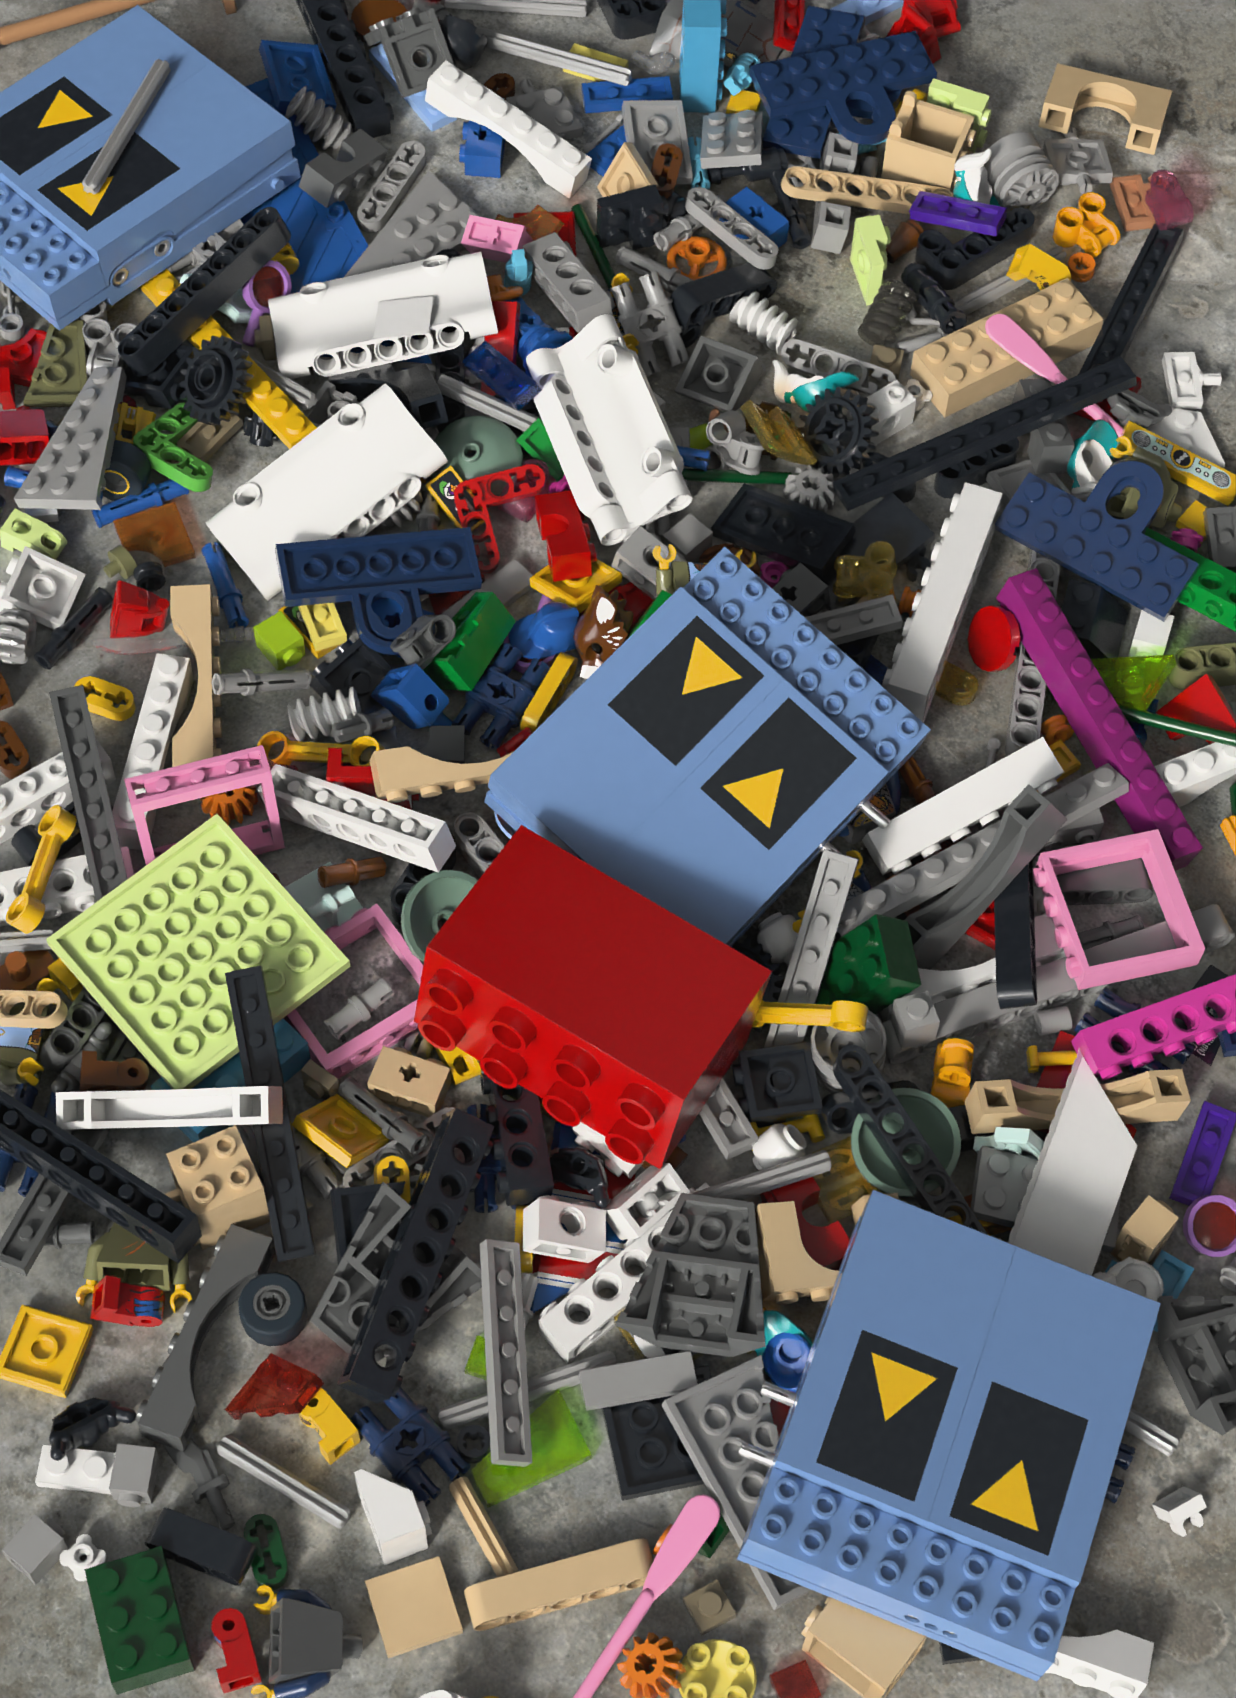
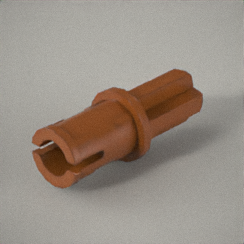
[317,857,387,888]

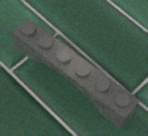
[904,784,1068,970]
[136,1224,275,1452]

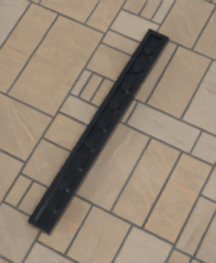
[833,357,1137,511]

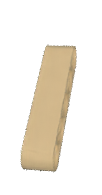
[464,1538,654,1631]

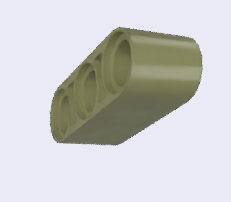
[1168,642,1236,690]

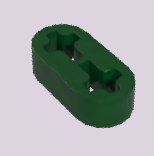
[244,1514,289,1590]

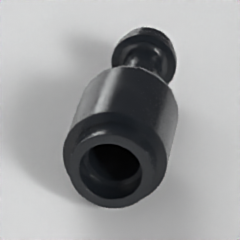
[707,146,788,185]

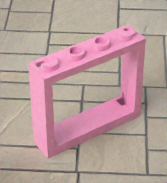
[124,745,285,865]
[1032,829,1205,990]
[284,904,423,1079]

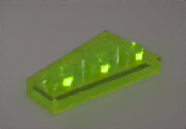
[1091,654,1177,711]
[471,1389,592,1508]

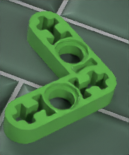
[133,403,213,492]

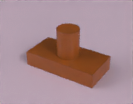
[0,950,55,991]

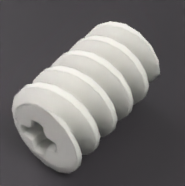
[729,291,798,355]
[287,686,362,741]

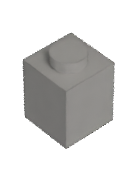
[662,513,713,562]
[890,990,940,1049]
[109,1443,160,1507]
[2,1514,68,1585]

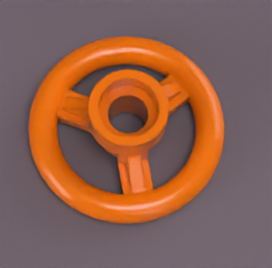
[667,236,727,280]
[487,274,523,301]

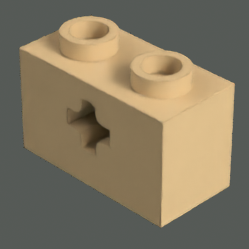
[367,1046,451,1117]
[1110,1195,1179,1264]

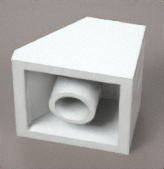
[354,1469,432,1566]

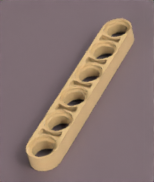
[781,166,953,214]
[0,990,68,1029]

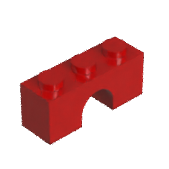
[535,490,597,582]
[760,1177,850,1270]

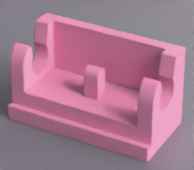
[461,215,533,263]

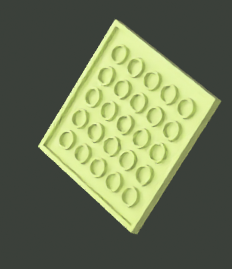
[46,814,351,1090]

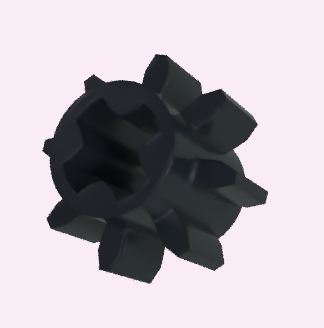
[243,411,280,447]

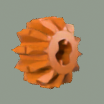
[200,785,258,825]
[617,1632,687,1698]

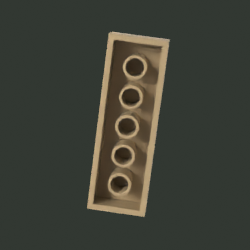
[910,278,1103,418]

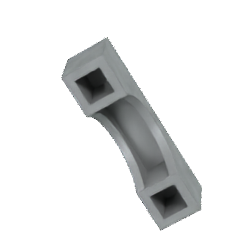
[810,132,858,254]

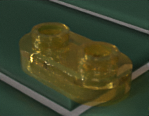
[935,660,979,706]

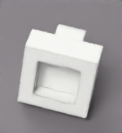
[1152,1486,1207,1537]

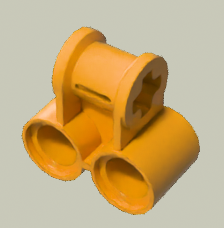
[1052,192,1120,258]
[930,1038,974,1108]

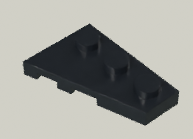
[330,1181,405,1265]

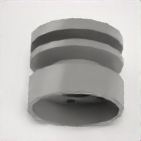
[983,131,1059,212]
[811,1010,887,1093]

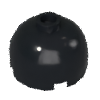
[436,15,488,70]

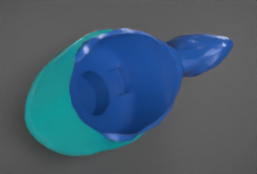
[755,1310,813,1392]

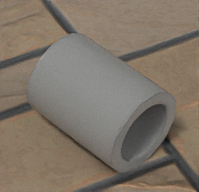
[1034,1006,1072,1036]

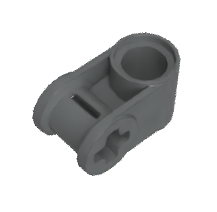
[390,614,456,670]

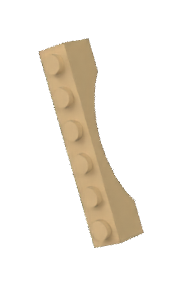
[170,584,222,767]
[369,746,513,803]
[964,1069,1191,1134]

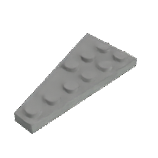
[344,171,481,277]
[14,367,127,510]
[662,1355,811,1610]

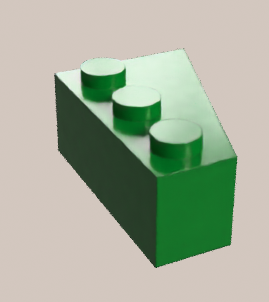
[423,592,516,691]

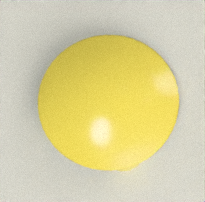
[678,1639,757,1698]

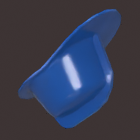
[509,602,580,659]

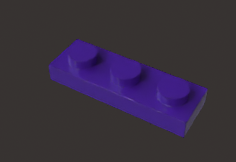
[909,191,1007,236]
[1169,1101,1236,1212]

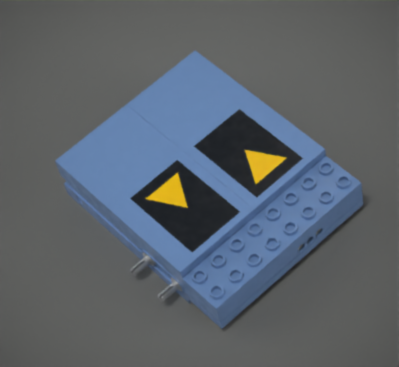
[0,5,301,331]
[484,547,931,947]
[737,1190,1161,1681]

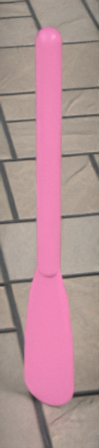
[985,314,1124,438]
[573,1495,720,1698]

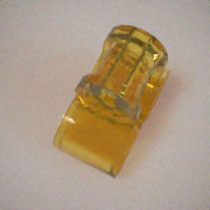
[832,541,897,601]

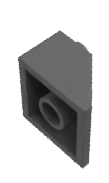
[675,336,763,412]

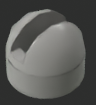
[404,1033,433,1060]

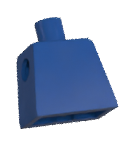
[370,663,452,730]

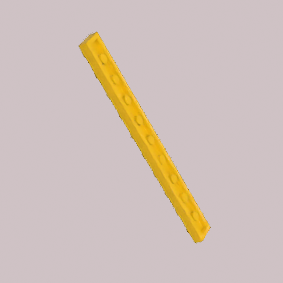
[139,269,317,449]

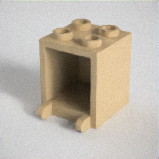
[881,91,977,192]
[165,1125,270,1250]
[801,1597,928,1698]

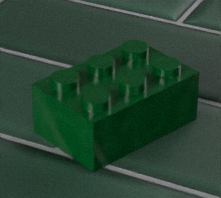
[816,914,922,1014]
[84,1546,195,1695]

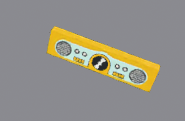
[1116,421,1236,506]

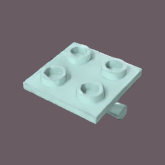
[284,862,363,932]

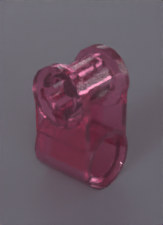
[1145,170,1194,231]
[497,459,549,523]

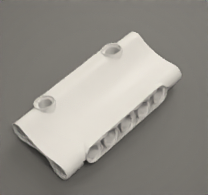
[268,251,499,380]
[526,314,693,546]
[205,384,448,601]

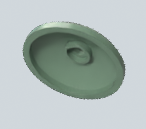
[430,415,523,497]
[401,870,478,964]
[851,1088,961,1198]

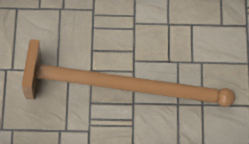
[0,0,237,45]

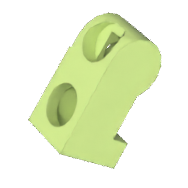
[0,508,67,560]

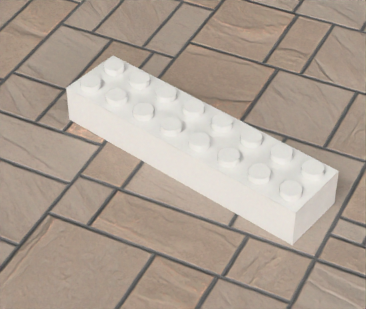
[882,482,1003,723]

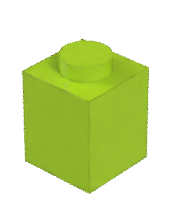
[253,611,306,670]

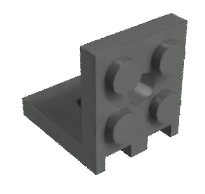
[362,7,454,98]

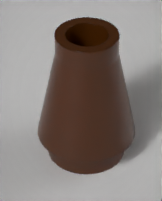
[886,219,924,263]

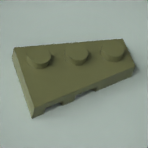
[24,320,87,407]

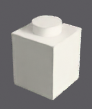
[1128,610,1174,665]

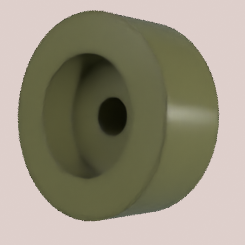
[103,545,137,579]

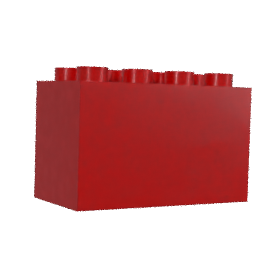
[414,825,772,1169]

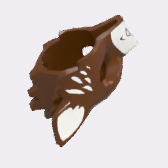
[573,585,634,679]

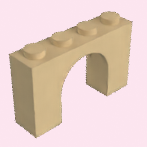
[1038,63,1172,155]
[755,1193,899,1305]

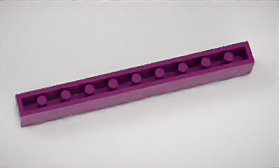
[996,568,1203,871]

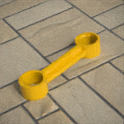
[257,731,385,768]
[6,805,77,934]
[752,1000,868,1032]

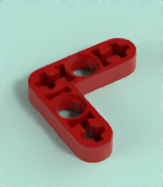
[454,464,546,574]

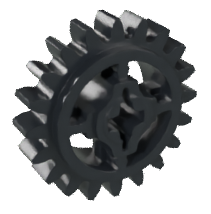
[796,387,879,477]

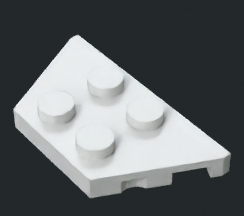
[1120,407,1225,468]

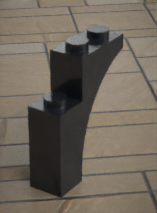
[328,363,449,429]

